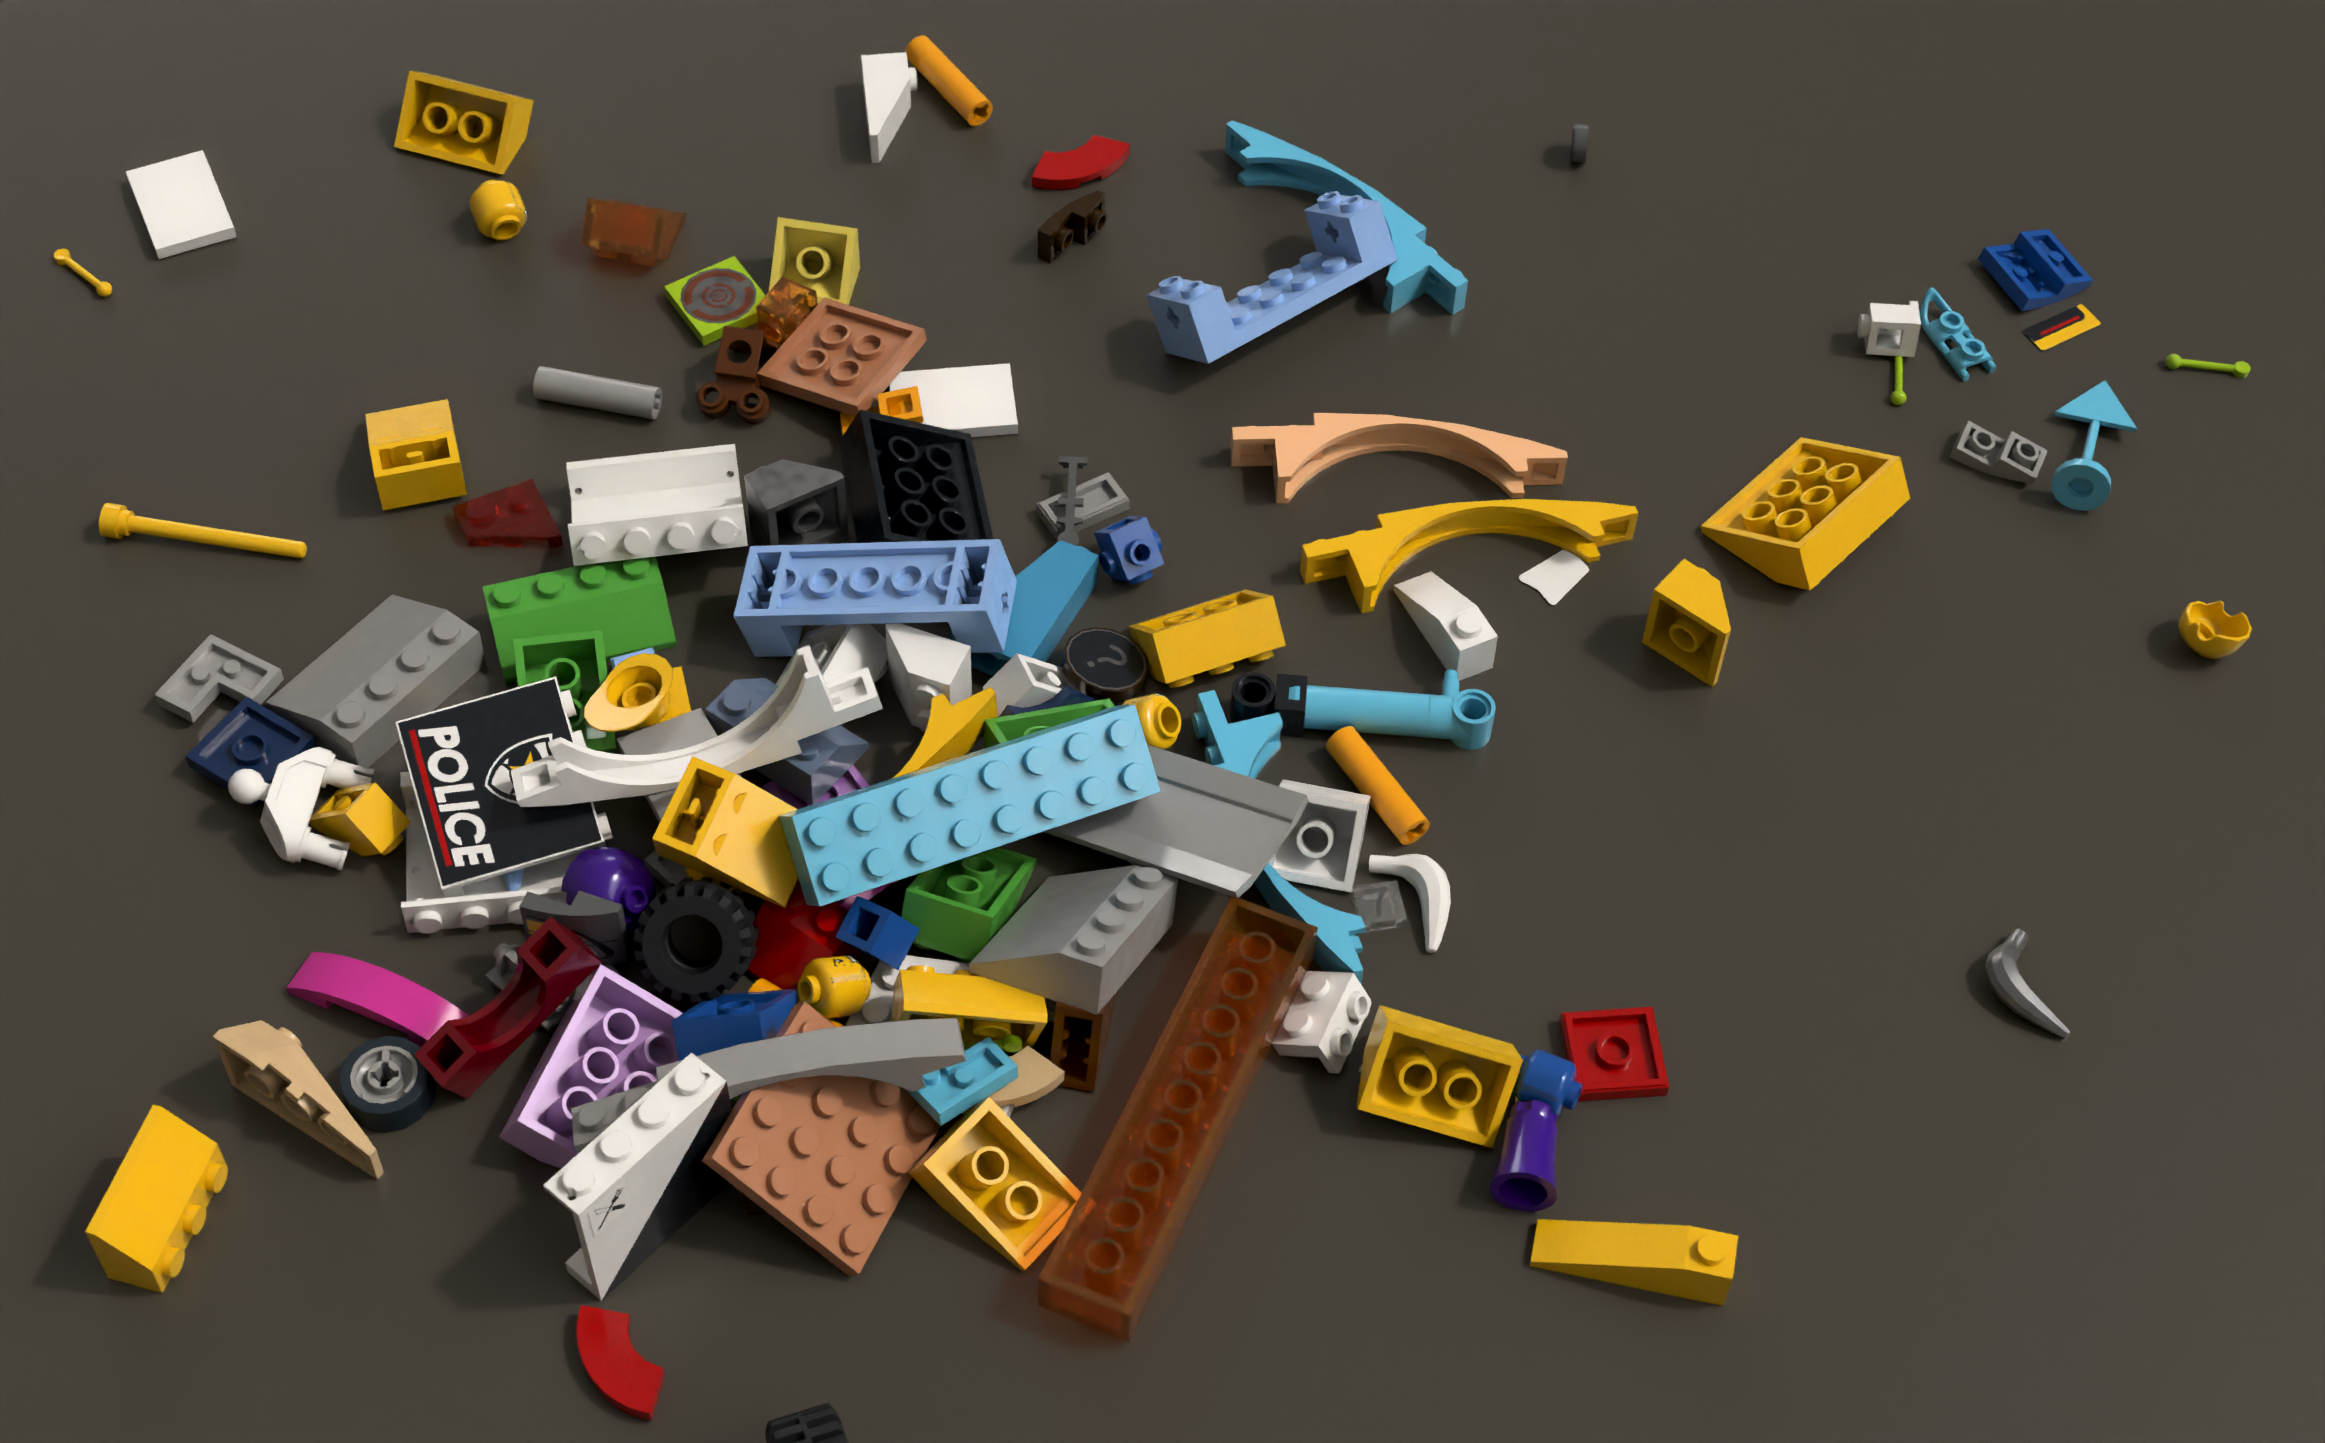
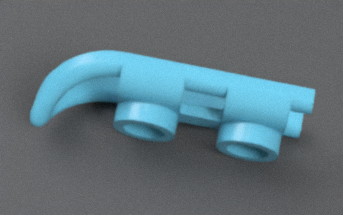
[1920,287,1997,382]

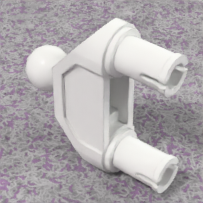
[228,747,375,871]

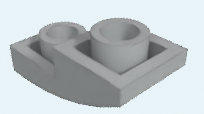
[1949,420,2048,483]

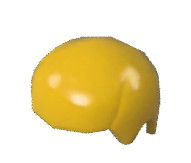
[2178,601,2252,659]

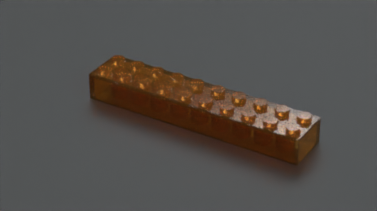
[1038,896,1318,1342]

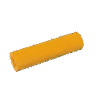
[905,35,993,126]
[1326,726,1430,845]

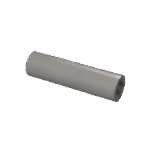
[533,366,662,420]

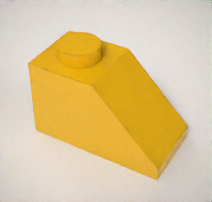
[309,782,411,857]

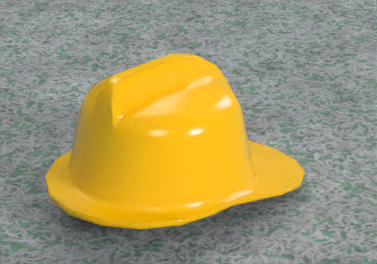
[584,653,673,732]

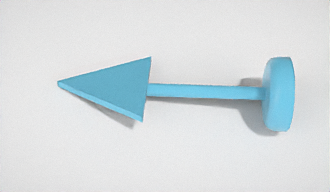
[2051,380,2137,511]

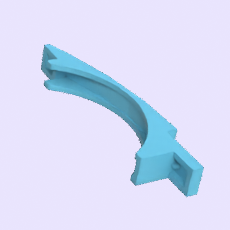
[1225,120,1468,315]
[1191,690,1366,984]

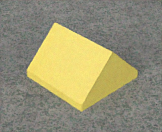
[768,217,860,305]

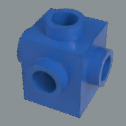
[1094,516,1164,584]

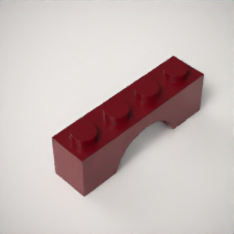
[414,917,602,1099]

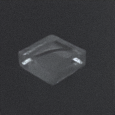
[1351,880,1407,932]

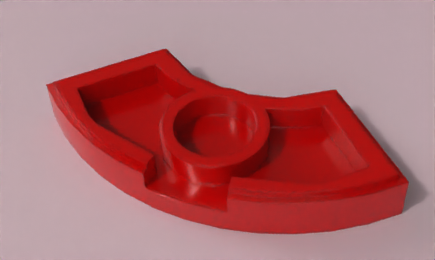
[1032,135,1130,190]
[577,1305,665,1421]

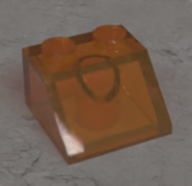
[581,198,686,266]

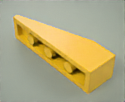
[1529,1219,1738,1306]

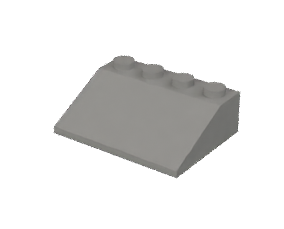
[265,595,486,768]
[968,865,1178,1015]

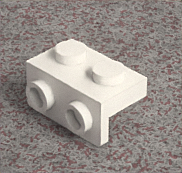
[1272,971,1371,1074]

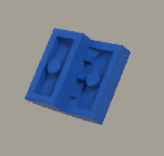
[1978,229,2094,311]

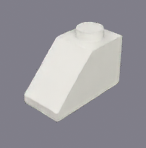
[983,653,1081,717]

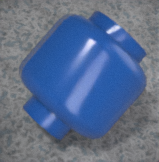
[1513,1050,1583,1117]

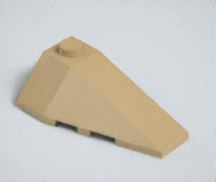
[213,1020,384,1180]

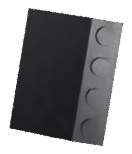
[839,410,993,543]

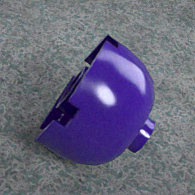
[561,846,656,935]

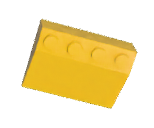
[1700,437,1910,590]

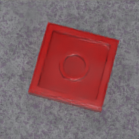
[1559,1007,1669,1102]

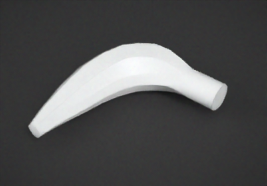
[1369,854,1451,953]

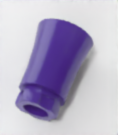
[1489,1100,1558,1212]

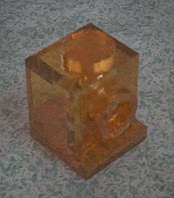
[756,277,818,345]

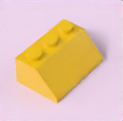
[394,71,534,174]
[1128,589,1286,688]
[892,965,1048,1049]
[1356,1005,1523,1148]
[85,1105,228,1293]

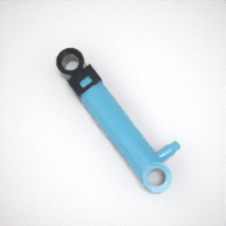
[1230,669,1496,750]

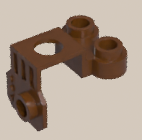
[696,326,779,424]

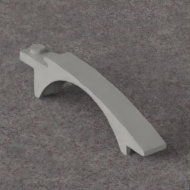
[571,1018,966,1153]

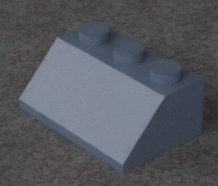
[705,678,869,805]

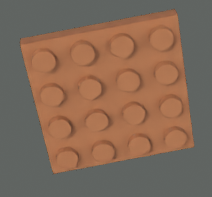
[702,1001,940,1277]

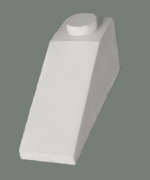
[861,52,917,163]
[1393,571,1498,681]

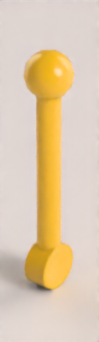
[53,248,112,297]

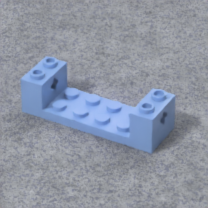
[1146,192,1398,364]
[733,539,1017,657]

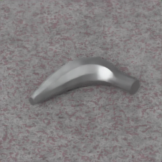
[1985,928,2070,1039]

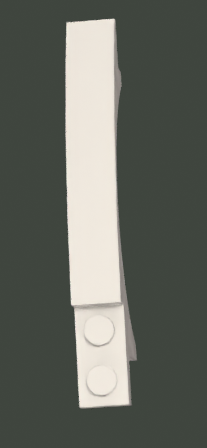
[510,645,883,807]

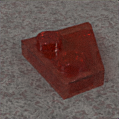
[452,479,563,548]

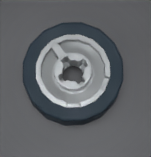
[338,1036,436,1132]

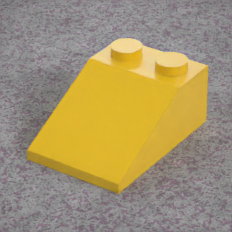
[908,1097,1090,1271]

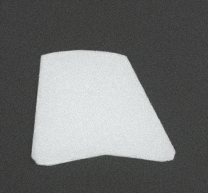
[1519,550,1589,605]

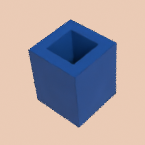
[835,896,920,970]

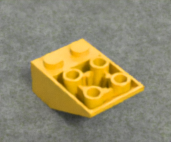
[365,399,467,510]
[652,756,798,908]

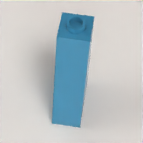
[950,540,1099,676]

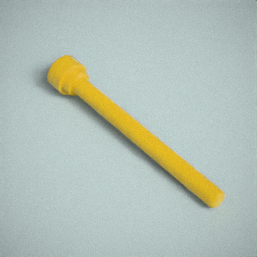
[99,503,307,559]

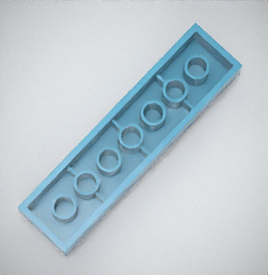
[779,704,1161,907]

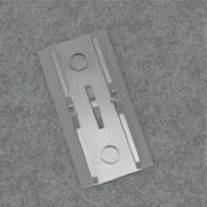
[1043,744,1308,898]

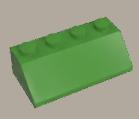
[482,557,677,685]

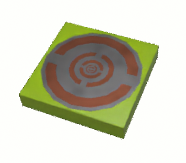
[664,256,774,346]

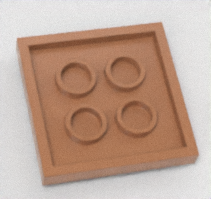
[757,298,927,416]

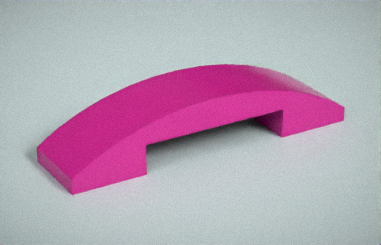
[286,952,469,1048]

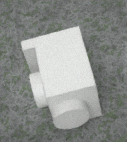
[1858,301,1921,357]

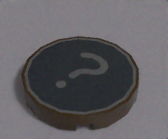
[1061,627,1148,702]

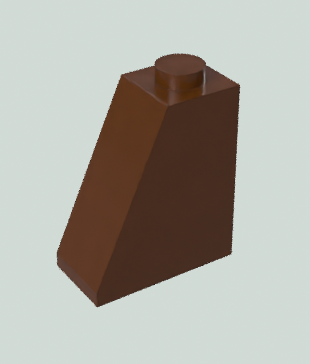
[1050,989,1119,1092]

